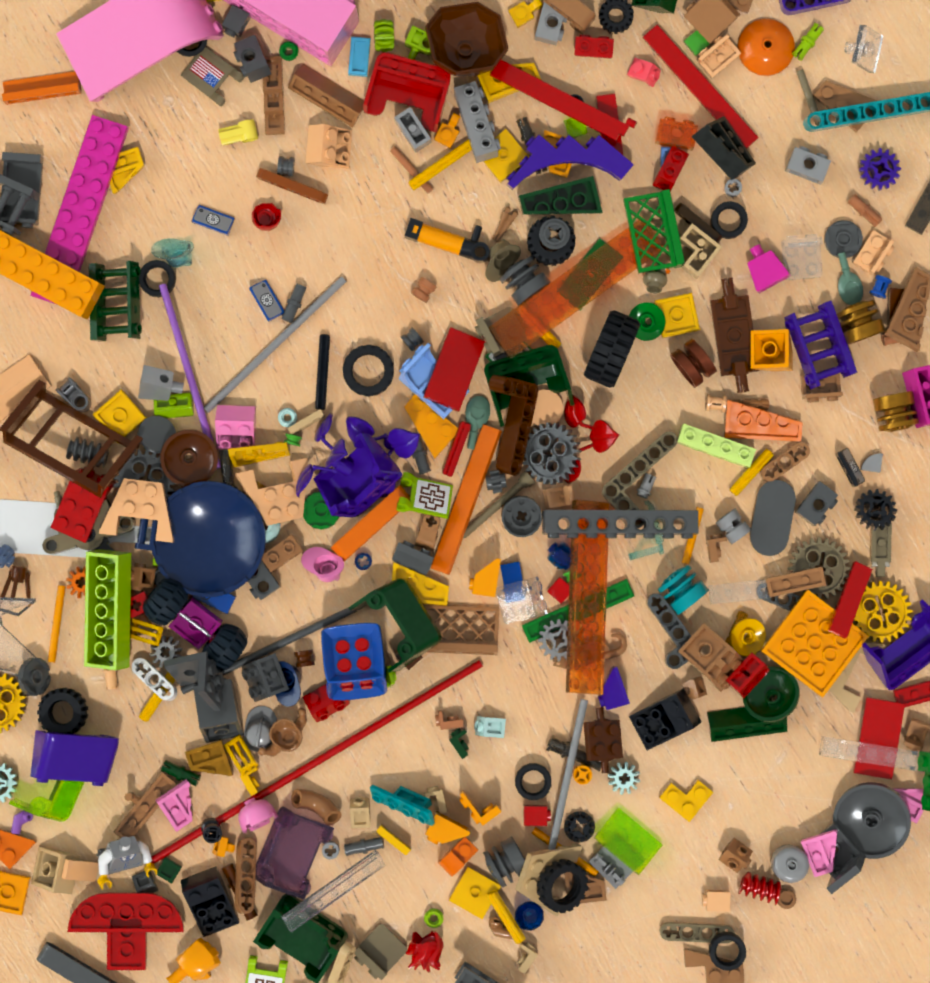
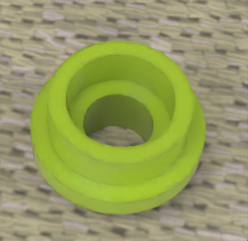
[424,908,443,928]

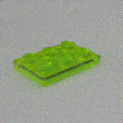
[594,808,662,875]

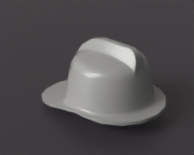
[244,706,277,752]

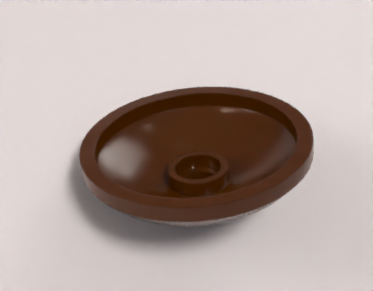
[160,429,218,487]

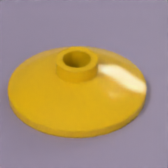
[730,618,766,656]

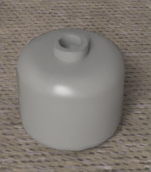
[770,844,809,883]

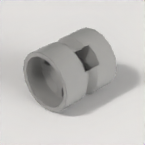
[716,508,751,545]

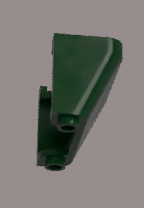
[253,894,348,983]

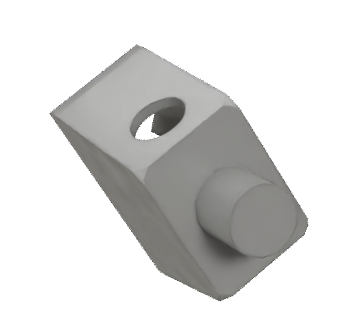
[138,365,184,401]

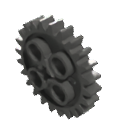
[523,422,582,485]
[113,450,175,499]

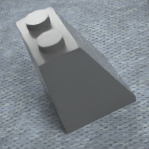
[193,678,244,743]

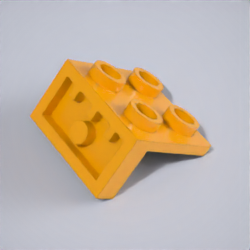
[459,790,501,826]

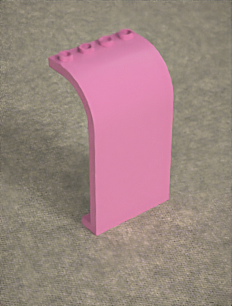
[56,0,224,102]

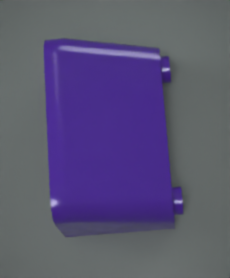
[313,433,402,517]
[30,730,119,786]

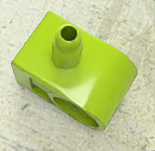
[405,25,431,60]

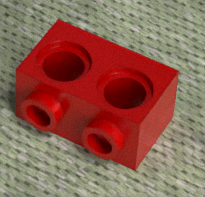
[726,652,770,698]

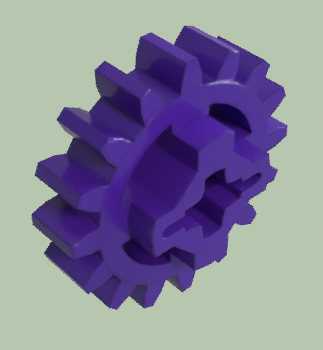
[858,148,901,191]

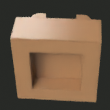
[682,676,707,699]

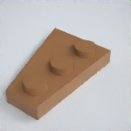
[813,81,877,133]

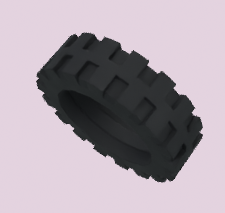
[343,345,394,397]
[537,859,588,913]

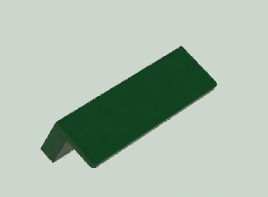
[707,707,787,742]

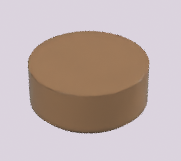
[778,889,796,909]

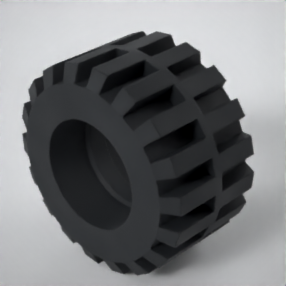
[527,216,576,266]
[37,688,88,734]

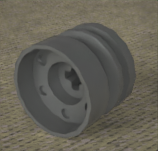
[500,256,551,306]
[502,496,542,537]
[483,836,525,888]

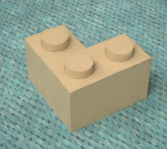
[680,223,722,279]

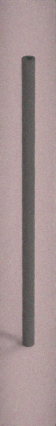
[180,608,357,694]

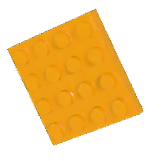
[761,590,869,698]

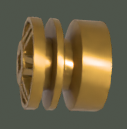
[837,300,886,345]
[872,391,919,432]

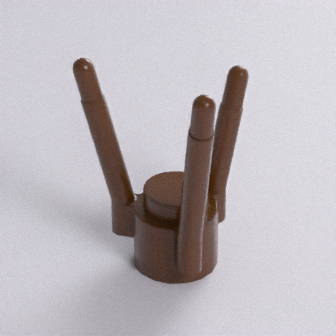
[0,566,31,607]

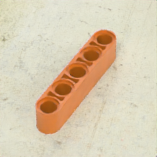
[331,485,410,561]

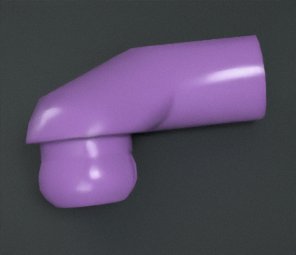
[11,810,33,834]

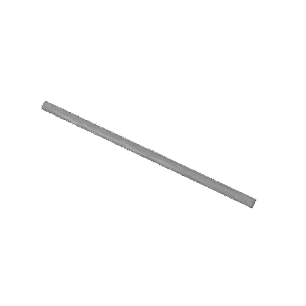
[204,276,347,413]
[548,699,588,850]

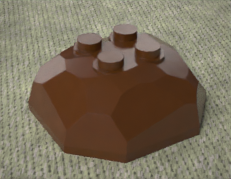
[425,1,508,76]

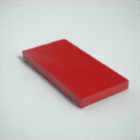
[423,327,485,412]
[854,697,905,780]

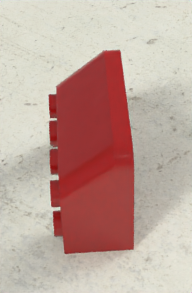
[363,53,451,133]

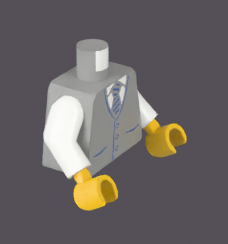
[97,836,157,890]

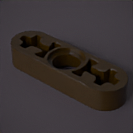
[674,203,722,243]

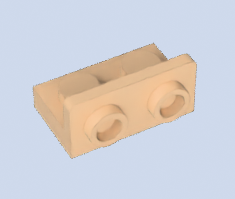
[852,230,895,275]

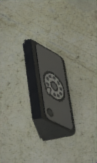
[836,448,865,487]

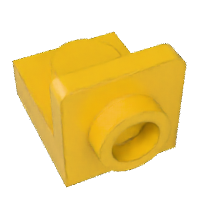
[240,766,260,796]

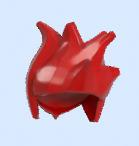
[406,931,443,973]

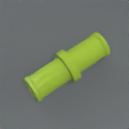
[792,23,824,61]

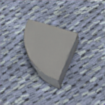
[860,453,883,473]

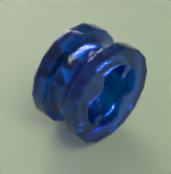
[355,553,372,570]

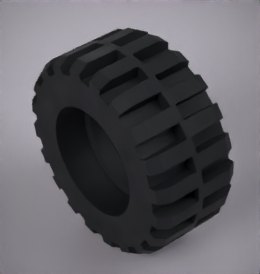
[584,310,640,388]

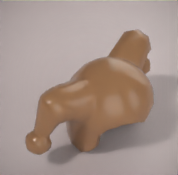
[258,708,307,757]

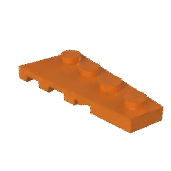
[724,399,803,442]

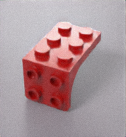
[50,466,116,543]

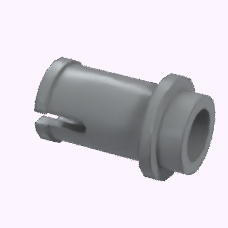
[637,473,656,499]

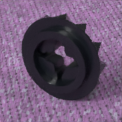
[564,812,595,843]

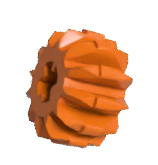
[66,566,86,598]

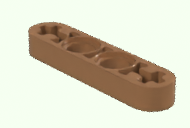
[235,838,256,914]

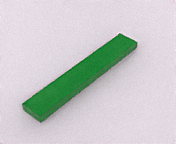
[522,579,634,643]

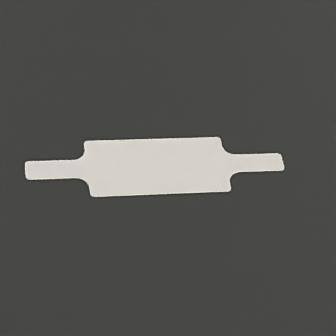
[0,499,152,558]

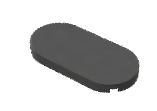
[750,480,796,556]

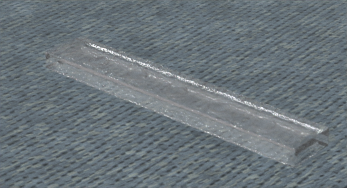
[281,849,386,933]

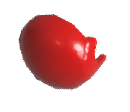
[252,203,281,231]

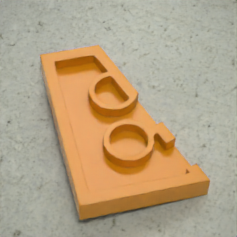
[404,394,458,459]

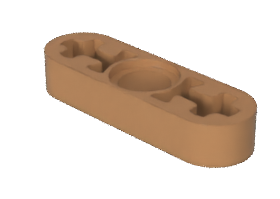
[761,442,810,482]

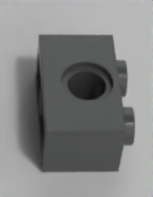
[233,35,272,83]
[795,481,838,526]

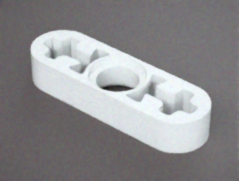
[132,658,177,701]

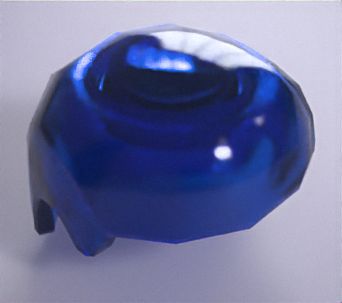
[515,901,544,931]

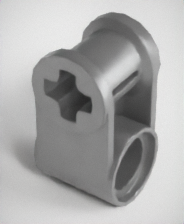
[55,377,91,412]

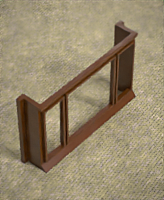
[0,380,143,498]

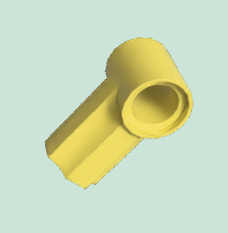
[218,119,258,146]

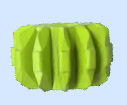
[374,19,394,52]

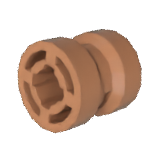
[411,277,437,303]

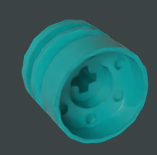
[657,564,709,615]

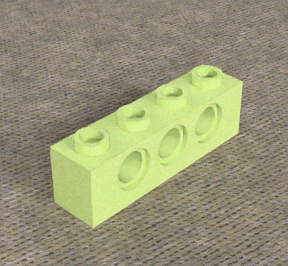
[677,424,756,468]

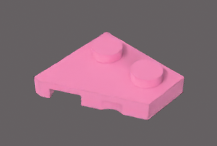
[155,779,192,832]
[801,829,838,877]

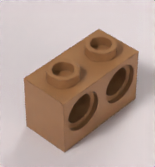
[262,535,304,573]

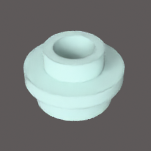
[278,408,297,427]

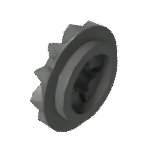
[539,218,570,249]

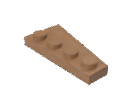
[884,267,930,352]

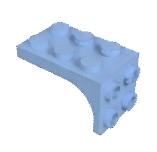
[398,343,470,420]

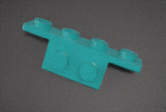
[370,785,435,826]

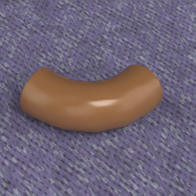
[291,789,341,825]

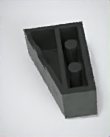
[691,116,756,180]

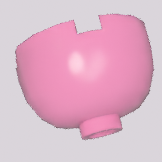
[238,798,278,833]

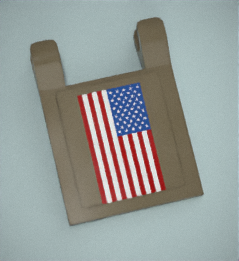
[181,47,244,106]

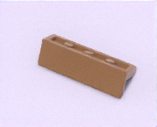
[288,64,364,128]

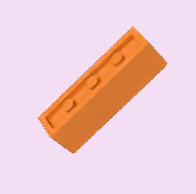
[2,71,81,105]

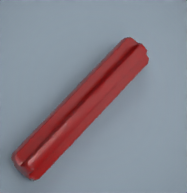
[442,421,471,477]

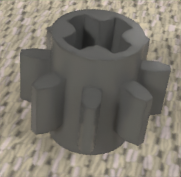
[485,470,507,494]

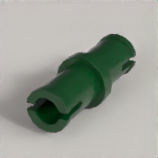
[161,760,201,786]

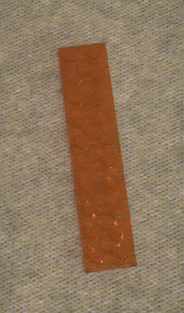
[488,217,664,359]
[566,499,609,695]

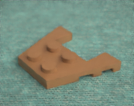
[684,949,744,983]

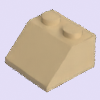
[31,846,80,894]

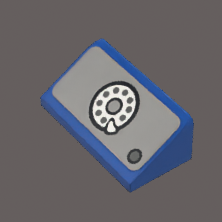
[192,205,235,236]
[249,280,284,322]

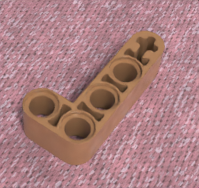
[542,0,596,35]

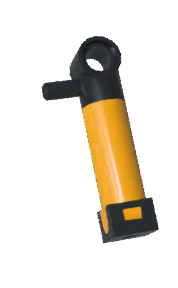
[405,218,490,263]

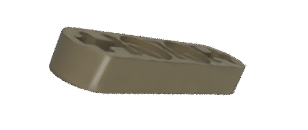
[659,922,735,943]

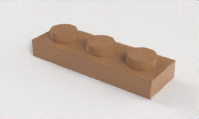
[766,566,827,598]

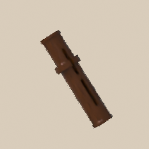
[222,863,258,921]

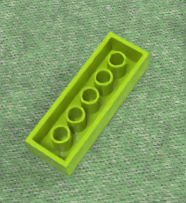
[84,549,131,671]

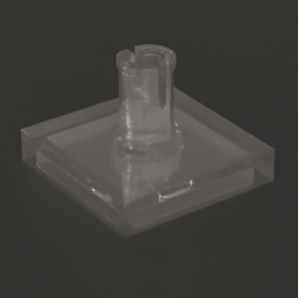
[845,25,883,73]

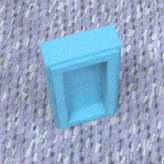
[348,37,371,77]

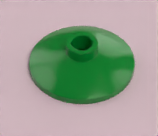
[629,302,666,341]

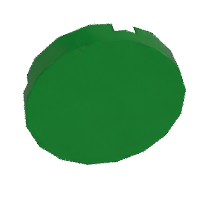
[303,492,339,530]

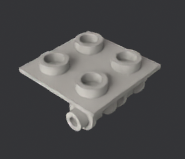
[589,835,643,889]

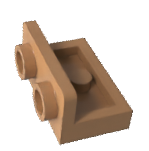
[801,373,843,403]

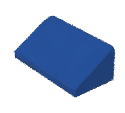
[500,562,526,603]

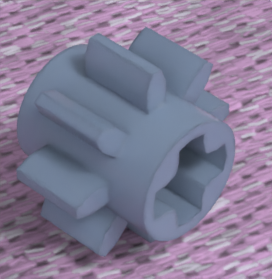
[0,544,15,568]

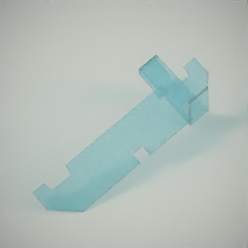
[628,500,664,560]

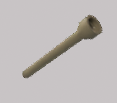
[463,471,535,538]

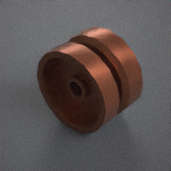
[670,339,717,388]

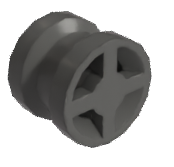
[277,156,295,177]
[401,327,424,351]

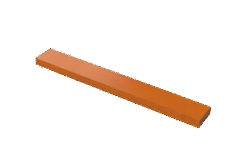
[431,424,502,575]

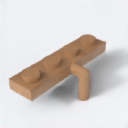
[113,772,177,838]

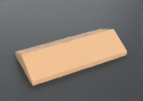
[0,355,51,421]

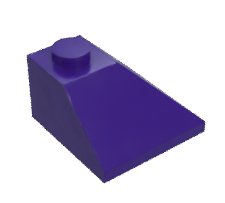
[598,666,630,710]

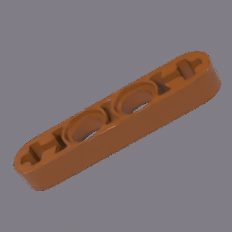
[256,168,328,204]

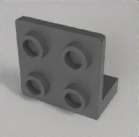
[242,653,289,702]

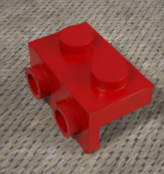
[574,35,614,59]
[302,683,350,722]

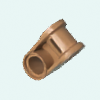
[415,514,440,550]

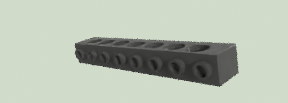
[542,510,699,539]

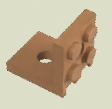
[678,623,744,692]

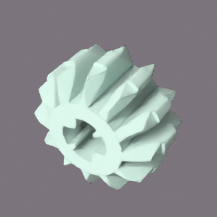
[608,762,640,795]

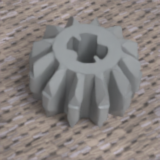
[150,636,183,668]

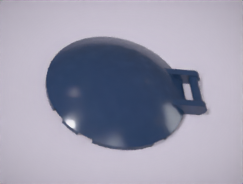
[135,481,266,597]

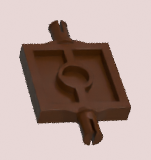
[583,707,623,774]

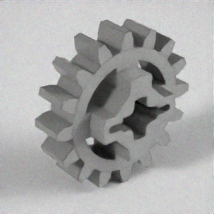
[538,619,580,662]

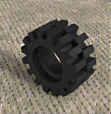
[599,0,634,34]

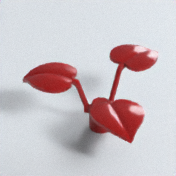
[562,394,619,484]

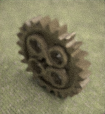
[788,537,851,599]

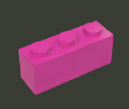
[902,365,930,429]

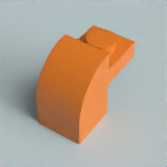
[438,837,479,877]

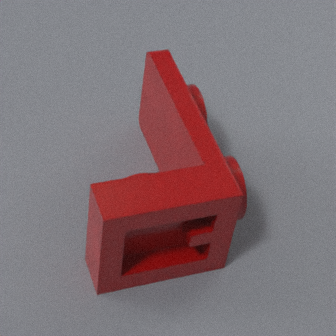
[652,146,689,192]

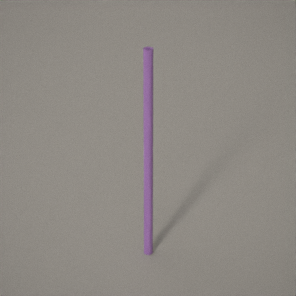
[159,284,221,469]

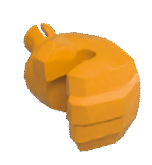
[166,938,221,983]

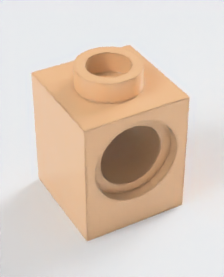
[702,890,731,912]

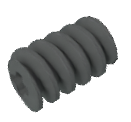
[66,437,109,468]

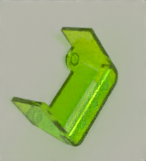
[9,780,85,822]

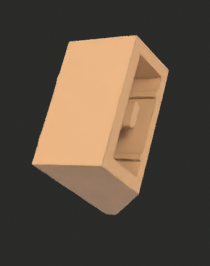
[306,124,352,169]

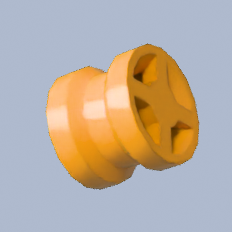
[573,765,592,784]

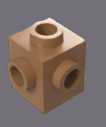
[131,563,156,591]
[718,838,753,873]

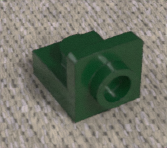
[449,728,469,759]

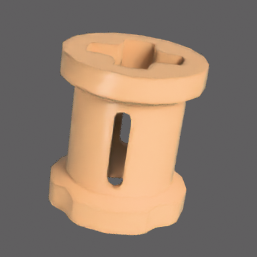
[706,394,727,413]

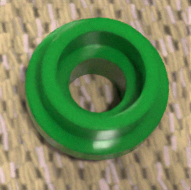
[279,42,298,61]

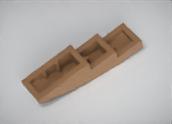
[263,56,285,135]

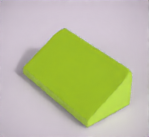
[154,392,194,418]

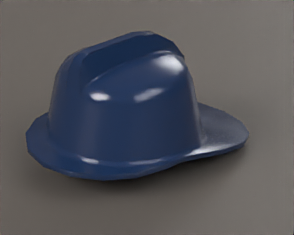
[276,661,301,707]

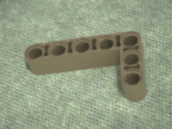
[602,432,678,528]

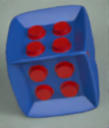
[321,623,387,700]

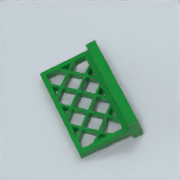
[623,189,685,274]

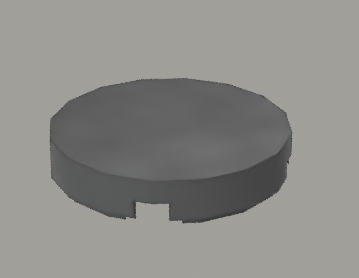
[824,220,863,258]
[137,416,176,454]
[18,658,51,696]

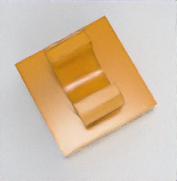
[212,835,235,857]

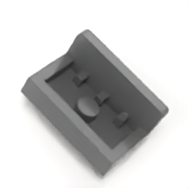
[392,540,434,575]

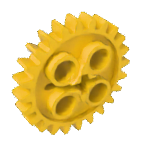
[854,581,913,643]
[0,673,27,733]

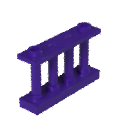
[784,300,858,390]

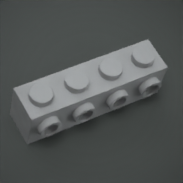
[454,81,501,163]

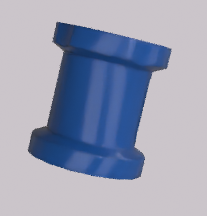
[869,275,892,299]

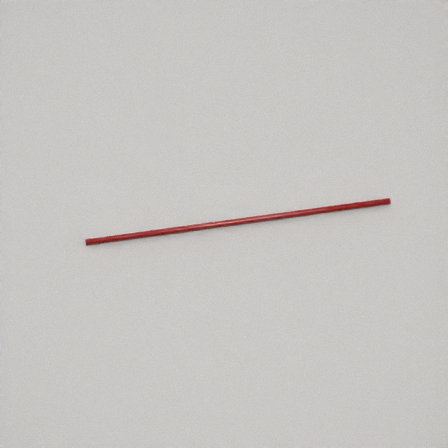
[151,660,483,864]

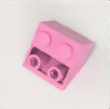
[215,405,256,449]

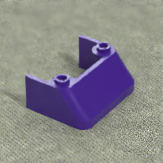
[862,599,930,690]

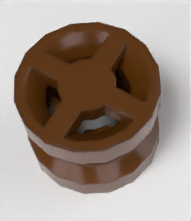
[294,650,315,667]

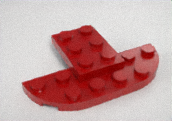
[67,893,184,970]

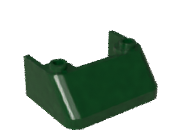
[484,345,574,427]
[348,578,441,673]

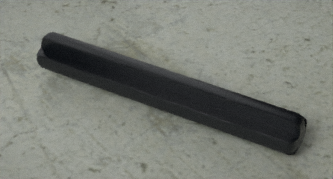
[315,334,330,410]

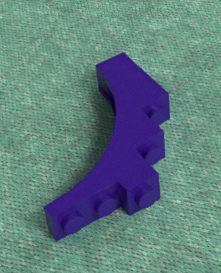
[507,135,634,190]

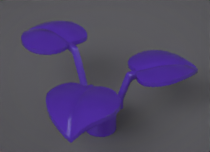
[296,413,354,497]
[346,416,420,497]

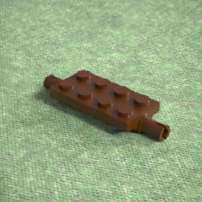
[710,278,759,393]

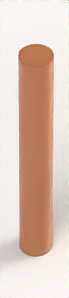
[390,146,433,194]

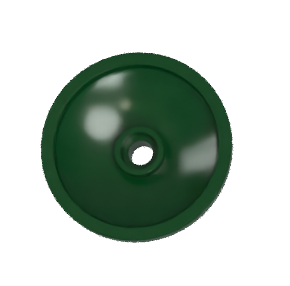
[743,667,800,722]

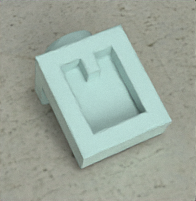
[474,716,506,738]

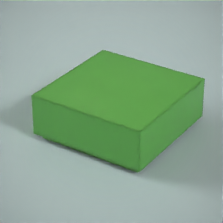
[684,30,710,56]

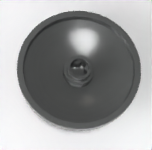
[833,782,911,859]

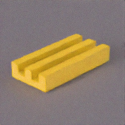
[130,618,164,646]
[224,734,258,776]
[377,824,411,855]

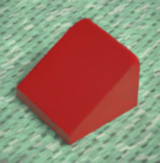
[547,577,574,604]

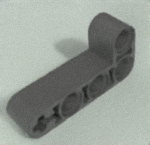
[646,594,691,669]

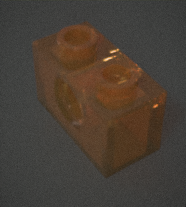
[655,117,698,151]

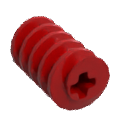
[738,872,781,906]

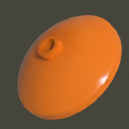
[737,19,795,76]

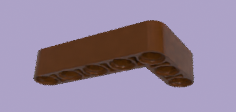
[489,375,539,476]

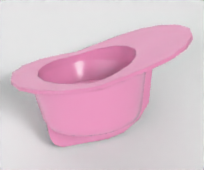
[301,547,344,582]

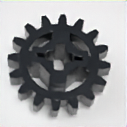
[854,489,897,531]

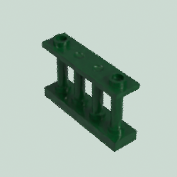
[89,261,142,342]

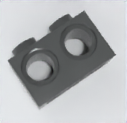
[247,561,281,600]

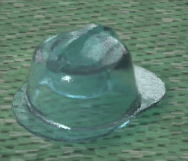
[151,238,194,268]

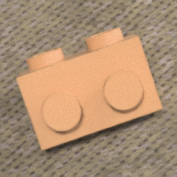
[697,34,741,79]

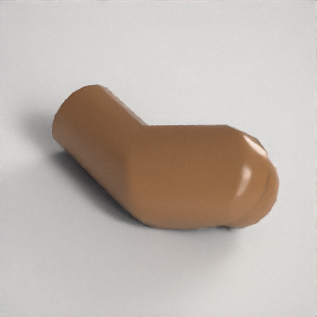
[489,917,512,940]

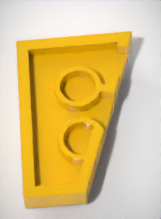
[477,63,541,103]
[228,442,290,468]
[392,562,449,606]

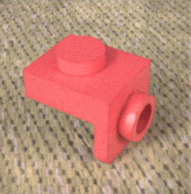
[627,58,661,87]

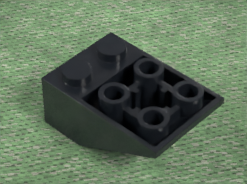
[629,688,702,750]
[181,866,239,937]

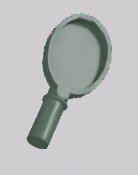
[838,252,863,305]
[465,396,490,450]

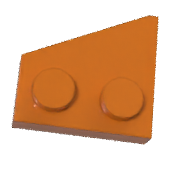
[0,829,36,869]

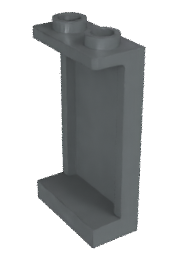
[0,152,44,228]

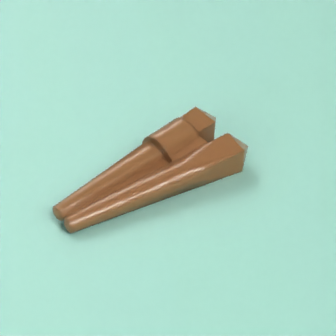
[493,206,518,242]

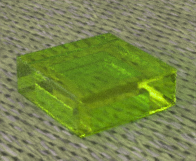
[563,118,588,138]

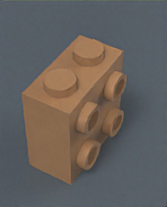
[684,0,741,44]

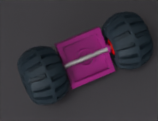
[143,578,247,671]

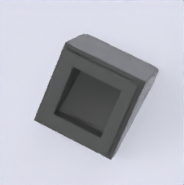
[132,871,158,893]

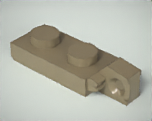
[871,524,892,577]

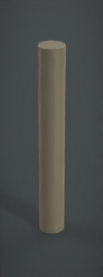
[796,69,818,126]

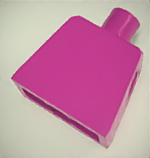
[747,244,791,293]

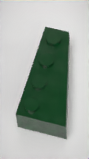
[518,176,603,215]

